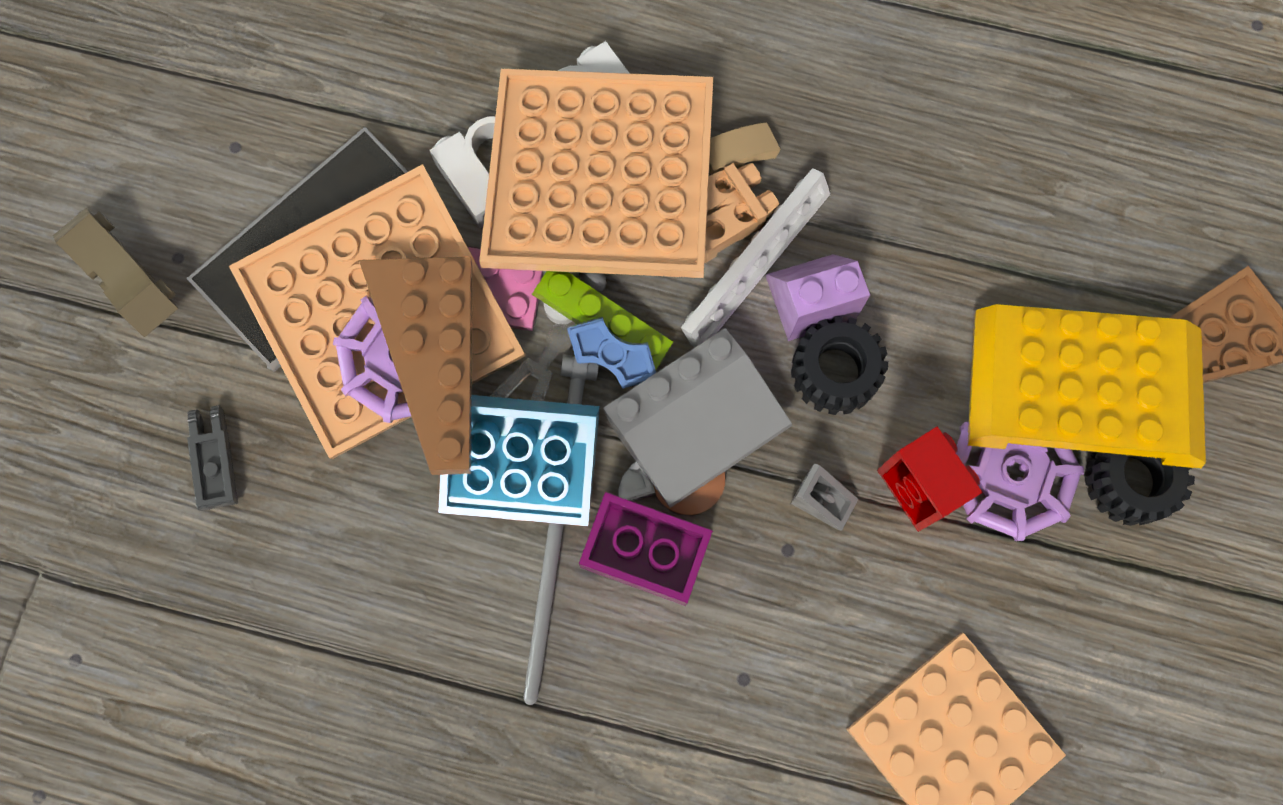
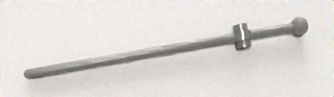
[523,273,607,705]

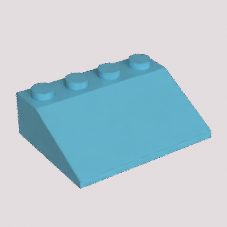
[439,395,599,526]

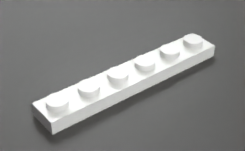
[681,168,830,347]

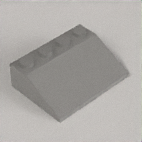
[603,328,792,508]

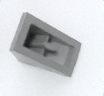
[791,463,859,531]

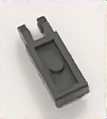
[187,405,238,511]

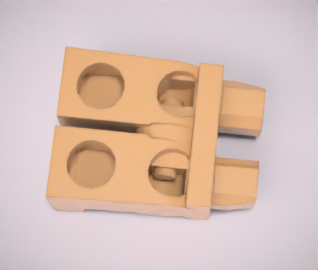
[704,163,779,263]

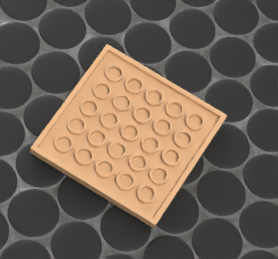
[479,69,713,278]
[229,164,526,459]

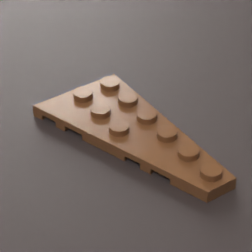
[359,257,472,475]
[1169,266,1283,383]

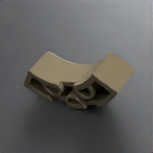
[53,208,178,338]

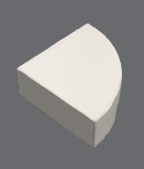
[619,462,655,501]

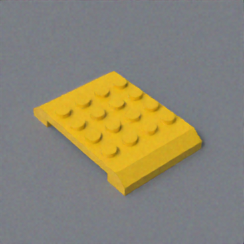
[967,304,1206,469]

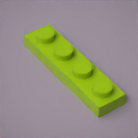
[532,271,673,370]

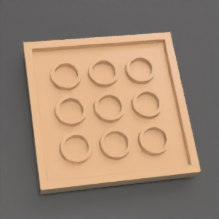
[846,633,1066,805]

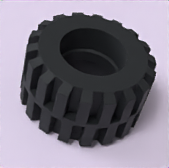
[791,316,888,415]
[1085,452,1195,526]

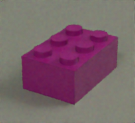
[579,492,713,606]

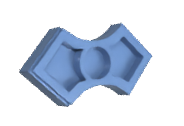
[567,317,656,389]

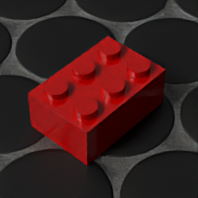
[877,426,983,532]

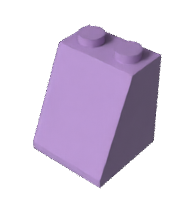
[766,254,870,341]

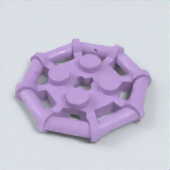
[333,295,411,423]
[956,422,1084,541]

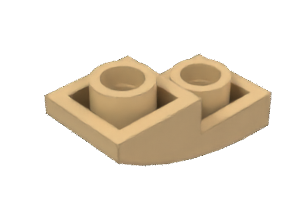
[709,122,781,175]

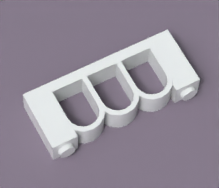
[430,41,630,228]

